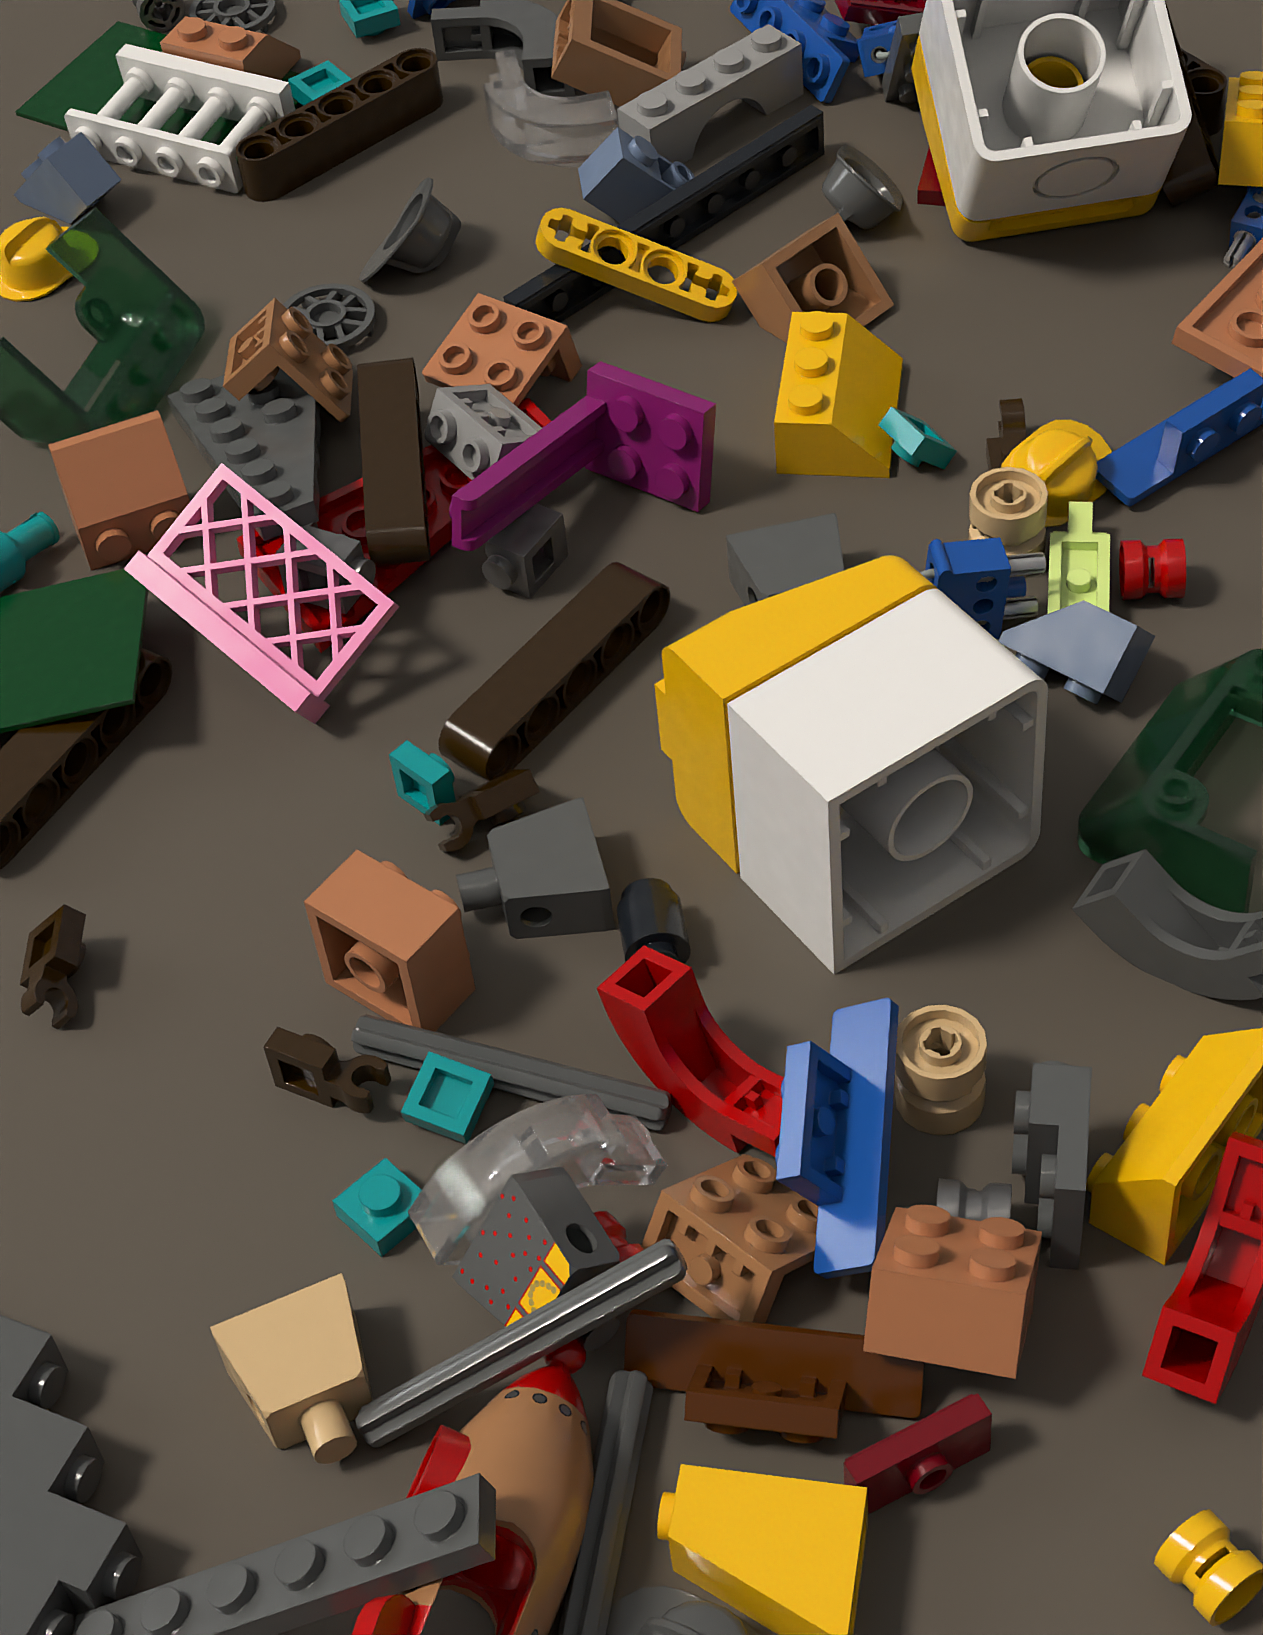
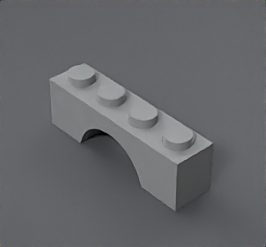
[617,24,803,164]

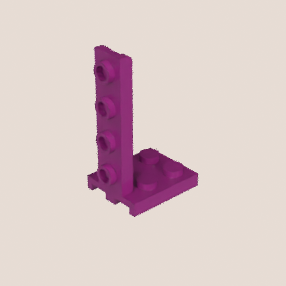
[449,361,716,551]

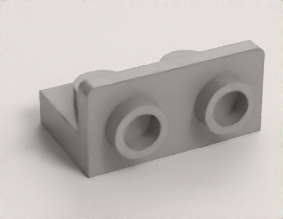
[424,384,542,480]

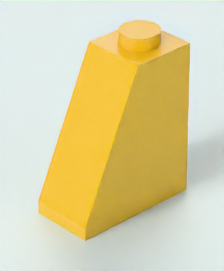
[657,1464,868,1635]

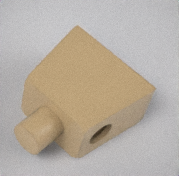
[210,1273,373,1464]

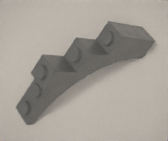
[0,1315,143,1635]

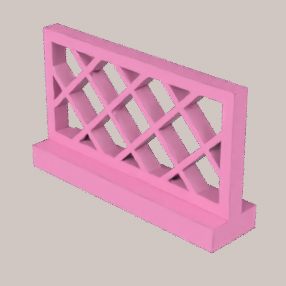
[124,463,399,724]

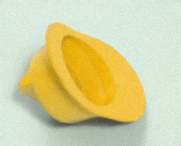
[0,216,102,302]
[1001,419,1112,527]

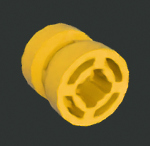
[1154,1509,1263,1626]

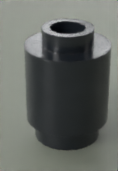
[616,878,691,964]

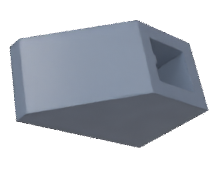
[578,127,695,223]
[14,132,121,224]
[998,600,1155,704]

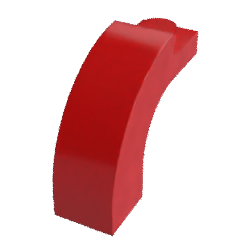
[597,945,784,1157]
[1142,1131,1263,1404]

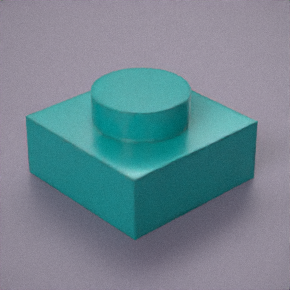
[339,0,401,38]
[288,60,351,106]
[879,407,957,469]
[389,740,456,825]
[401,1051,495,1144]
[332,1158,434,1257]

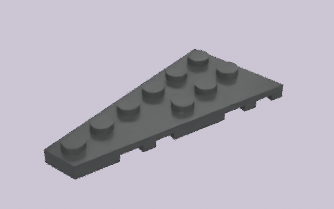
[166,368,321,541]

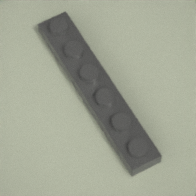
[73,1473,496,1635]

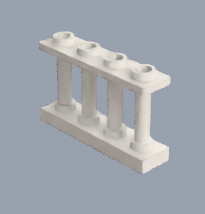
[64,44,296,193]

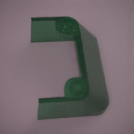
[0,207,205,444]
[1077,648,1263,913]

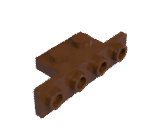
[624,1309,925,1443]

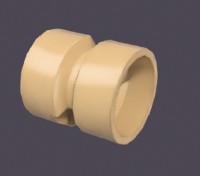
[969,467,1048,577]
[895,1005,987,1135]

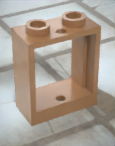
[551,0,686,107]

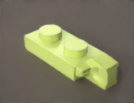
[1047,501,1110,614]

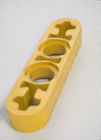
[536,208,737,322]

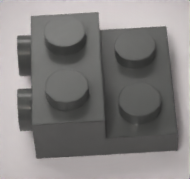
[1011,1061,1092,1270]

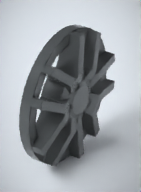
[189,0,277,32]
[283,283,376,354]

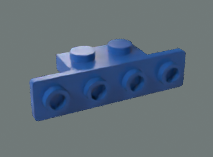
[730,0,859,103]
[1096,368,1263,506]
[775,998,899,1279]

